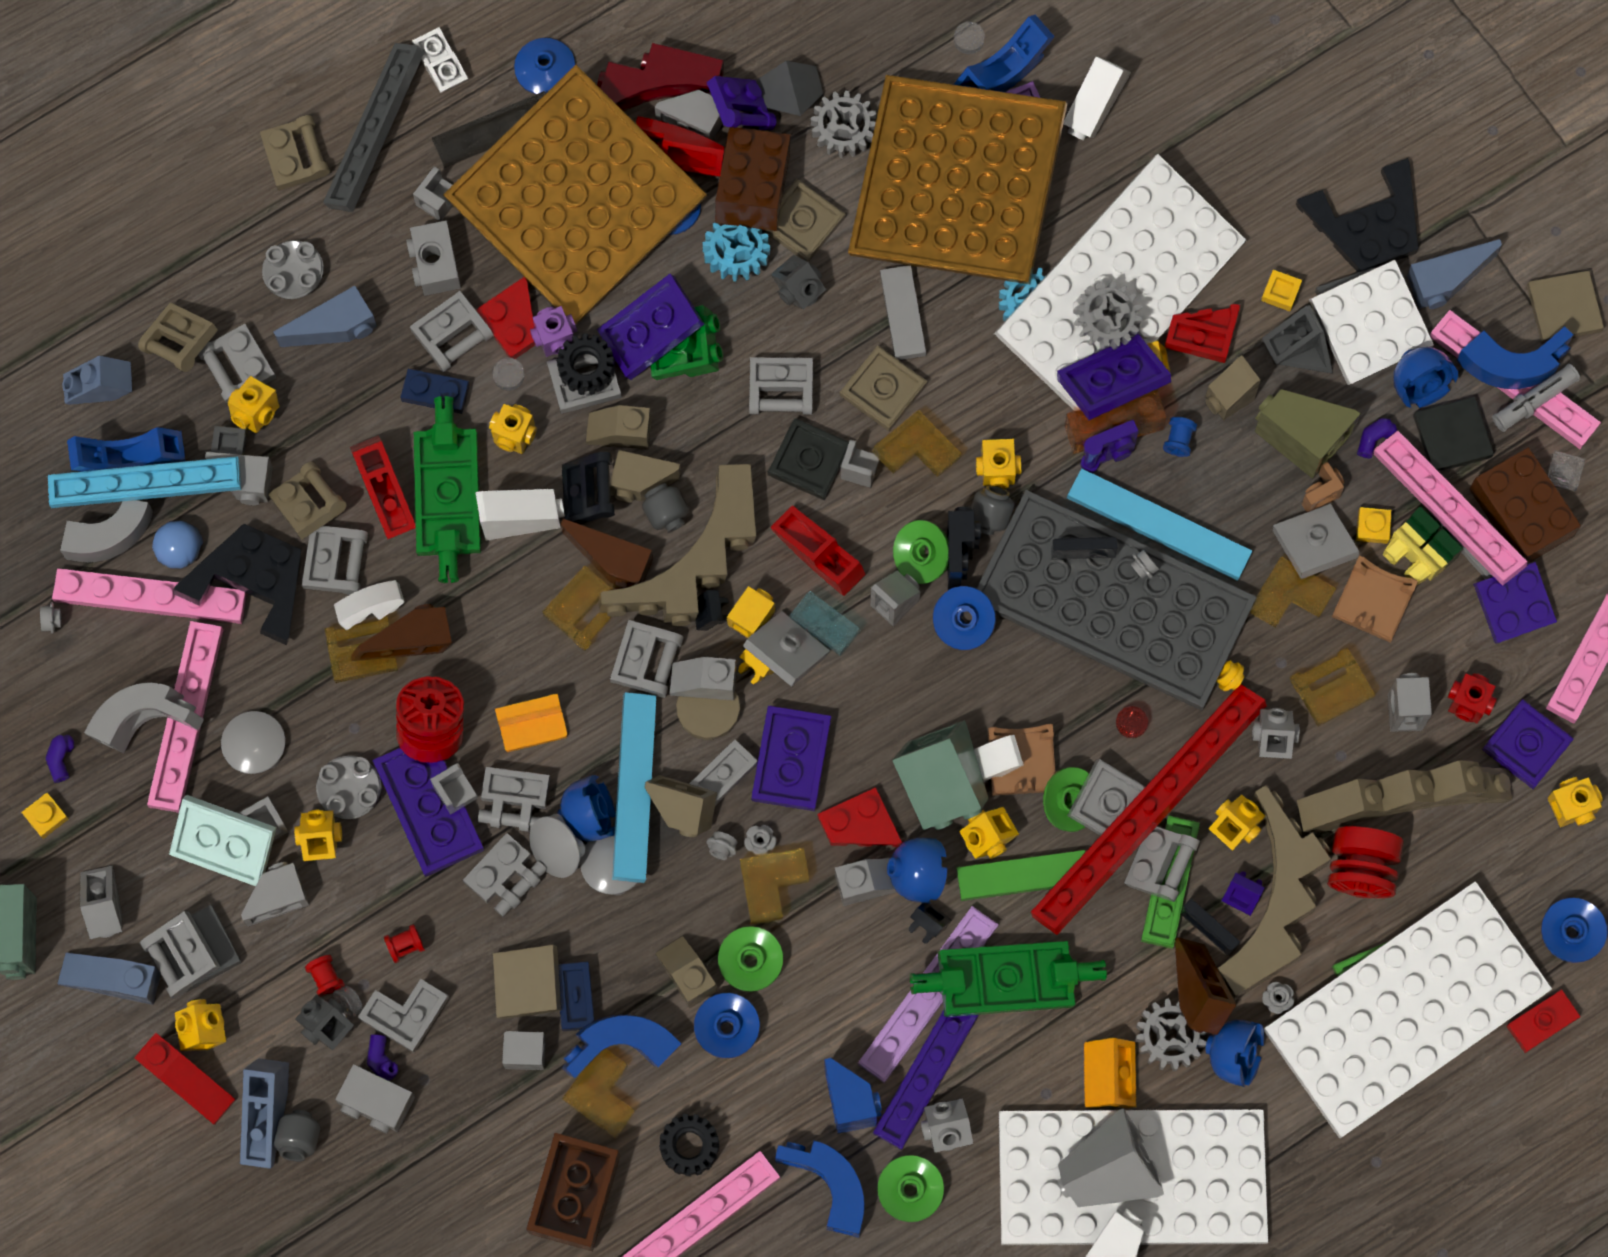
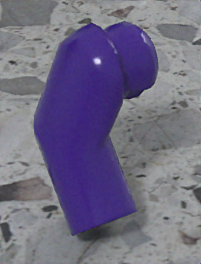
[1357,418,1397,459]
[46,734,75,783]
[367,1035,398,1081]

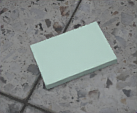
[169,795,277,886]

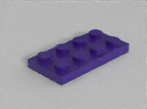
[373,748,484,877]

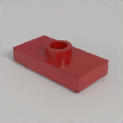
[1506,989,1581,1053]

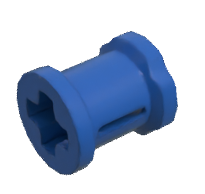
[1163,417,1197,457]

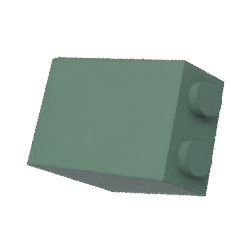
[892,720,988,830]
[0,884,37,980]

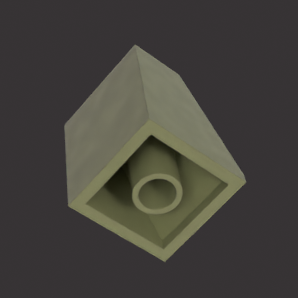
[1255,389,1361,479]

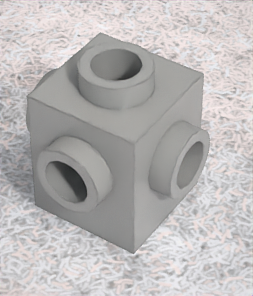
[1252,708,1300,759]
[921,1098,973,1152]

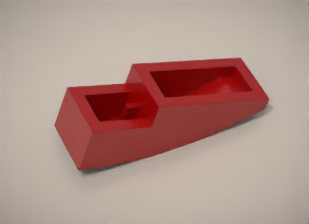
[635,116,725,177]
[770,505,866,596]

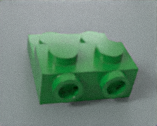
[651,305,723,380]

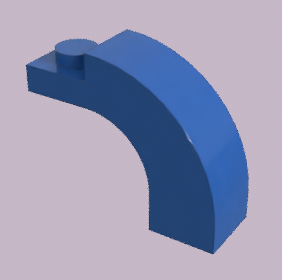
[953,14,1055,92]
[1456,326,1573,389]
[67,427,186,472]
[561,1015,681,1078]
[775,1140,864,1238]

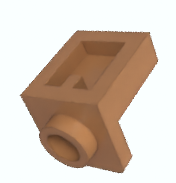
[1302,462,1344,512]

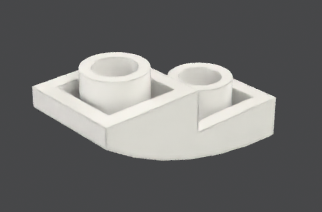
[412,27,468,93]
[334,580,405,631]
[974,735,1024,782]

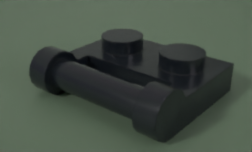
[562,452,615,525]

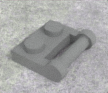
[410,291,494,372]
[198,324,276,403]
[547,354,622,414]
[749,357,813,415]
[302,526,368,595]
[610,620,684,698]
[1124,827,1200,902]
[140,911,221,999]

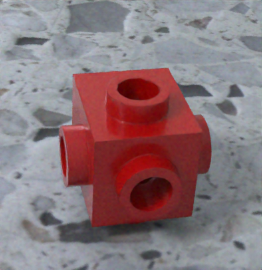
[1447,673,1497,724]

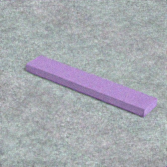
[858,906,998,1084]

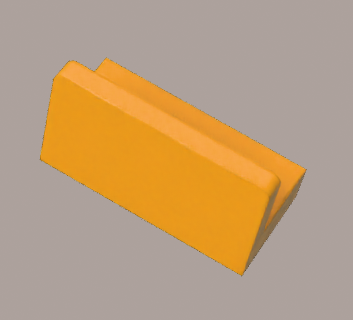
[495,694,568,752]
[1084,1038,1136,1108]

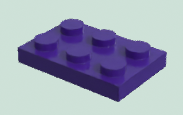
[597,274,704,380]
[1057,334,1171,420]
[751,706,831,811]

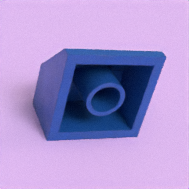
[824,1058,882,1134]

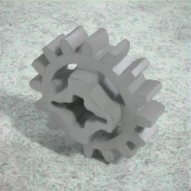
[811,91,876,158]
[1073,281,1143,350]
[1135,998,1207,1072]

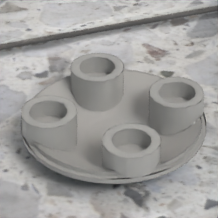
[262,241,324,299]
[221,711,285,774]
[316,756,381,819]
[529,814,585,878]
[580,834,638,896]

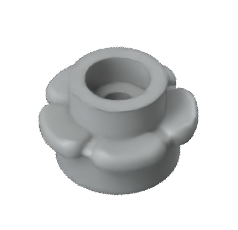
[1131,550,1159,579]
[40,602,61,634]
[744,825,776,856]
[706,831,737,860]
[1262,982,1294,1014]

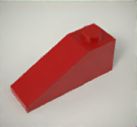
[350,435,416,540]
[134,1033,236,1125]

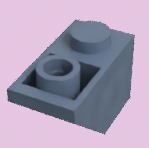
[62,355,132,405]

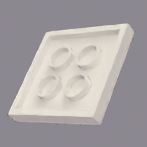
[1309,260,1434,385]

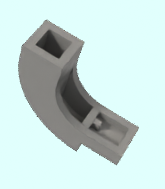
[60,499,153,562]
[84,683,204,754]

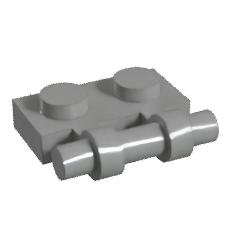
[478,767,550,832]
[463,833,547,917]

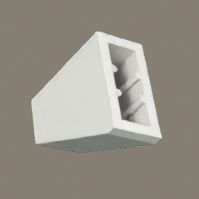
[1063,57,1131,141]
[476,489,565,541]

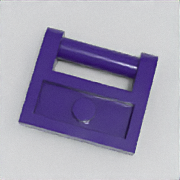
[707,76,776,131]
[1080,420,1138,474]

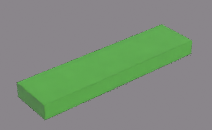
[1141,816,1200,949]
[956,850,1085,901]

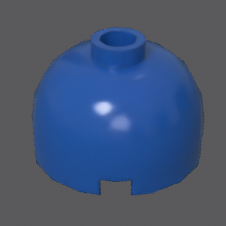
[1393,347,1458,408]
[558,775,616,842]
[887,838,947,903]
[1206,1019,1264,1087]

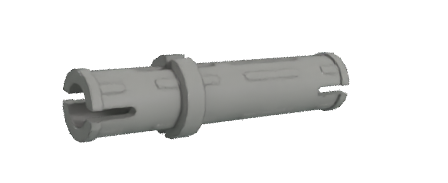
[1492,363,1580,432]

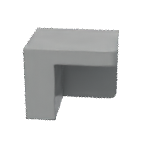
[413,166,453,222]
[841,439,880,488]
[430,763,478,815]
[240,796,289,841]
[502,1031,546,1070]

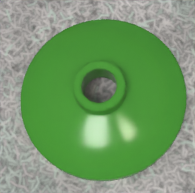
[893,520,948,584]
[1043,767,1089,832]
[718,926,783,992]
[878,1155,944,1222]

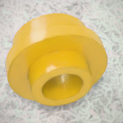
[1216,660,1244,691]

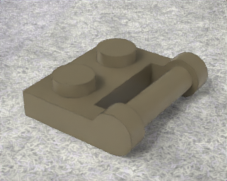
[260,115,330,191]
[138,302,218,372]
[268,462,346,540]

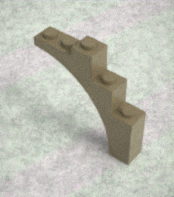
[598,464,756,626]
[1297,760,1512,833]
[1218,785,1331,1000]

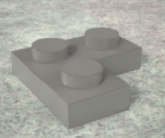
[358,979,449,1053]

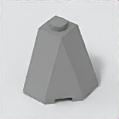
[1057,1109,1164,1207]

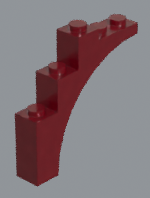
[597,43,724,112]

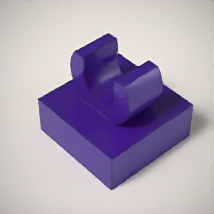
[1221,871,1265,916]

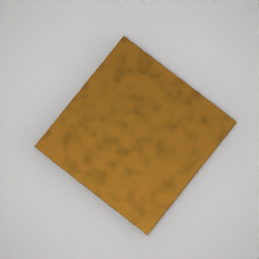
[443,65,707,325]
[848,75,1067,285]

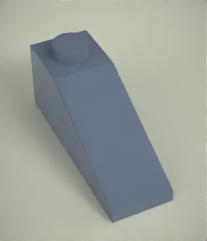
[1407,239,1502,309]
[273,286,377,347]
[58,953,161,1005]
[240,1058,289,1169]

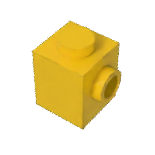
[727,586,775,638]

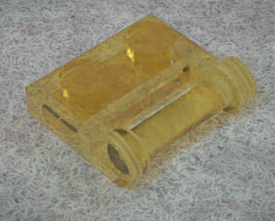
[542,566,613,651]
[325,615,398,683]
[1290,648,1375,727]

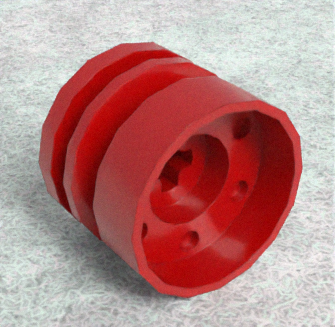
[396,676,464,763]
[1327,826,1404,899]

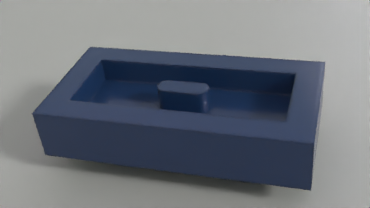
[400,369,470,414]
[558,962,595,1032]

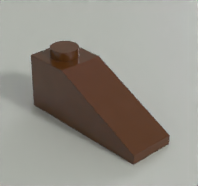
[561,519,653,589]
[350,604,452,661]
[1175,937,1236,1035]

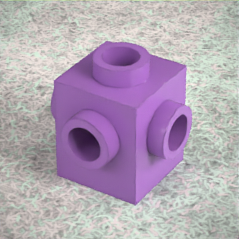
[530,306,577,357]

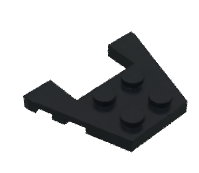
[1296,158,1418,273]
[174,524,301,645]

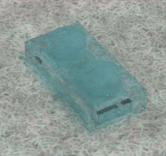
[790,591,860,656]

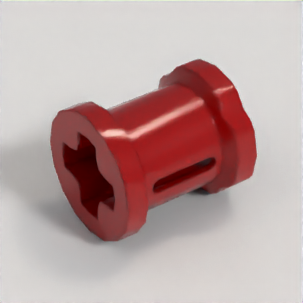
[384,924,425,963]
[304,955,345,997]

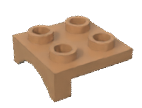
[1332,555,1418,643]
[988,724,1056,796]

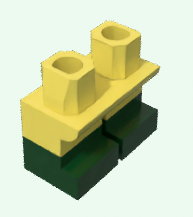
[1383,506,1463,586]

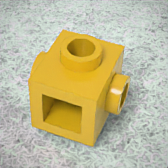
[228,376,279,434]
[489,404,537,454]
[976,439,1021,489]
[1547,777,1603,828]
[1209,794,1266,851]
[959,807,1019,859]
[294,810,342,861]
[175,999,226,1051]

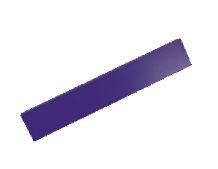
[873,1010,979,1150]

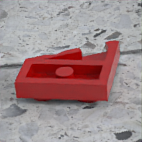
[476,277,535,361]
[1165,304,1240,363]
[817,788,902,847]

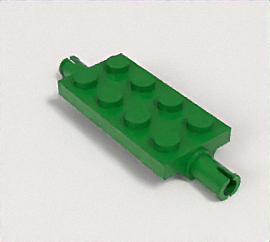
[413,396,481,583]
[910,941,1107,1017]

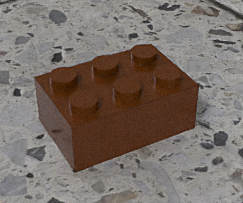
[715,127,791,231]
[1469,447,1581,564]
[526,1133,621,1252]

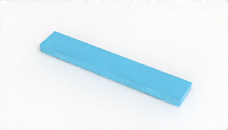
[48,456,241,508]
[1067,468,1252,581]
[612,692,656,883]

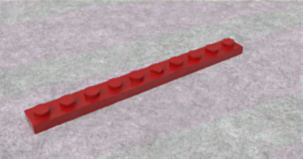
[1031,684,1267,935]

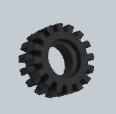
[557,333,615,395]
[659,1114,720,1177]

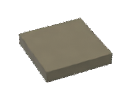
[762,179,845,262]
[1527,271,1604,343]
[840,345,927,431]
[493,945,561,1019]

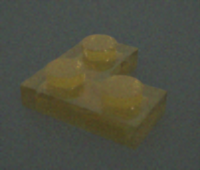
[872,410,962,477]
[1250,556,1336,628]
[740,848,809,925]
[562,1049,635,1139]

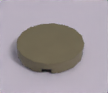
[676,692,740,740]

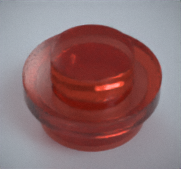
[1116,706,1148,739]

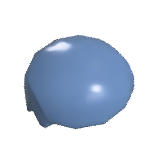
[152,521,203,569]

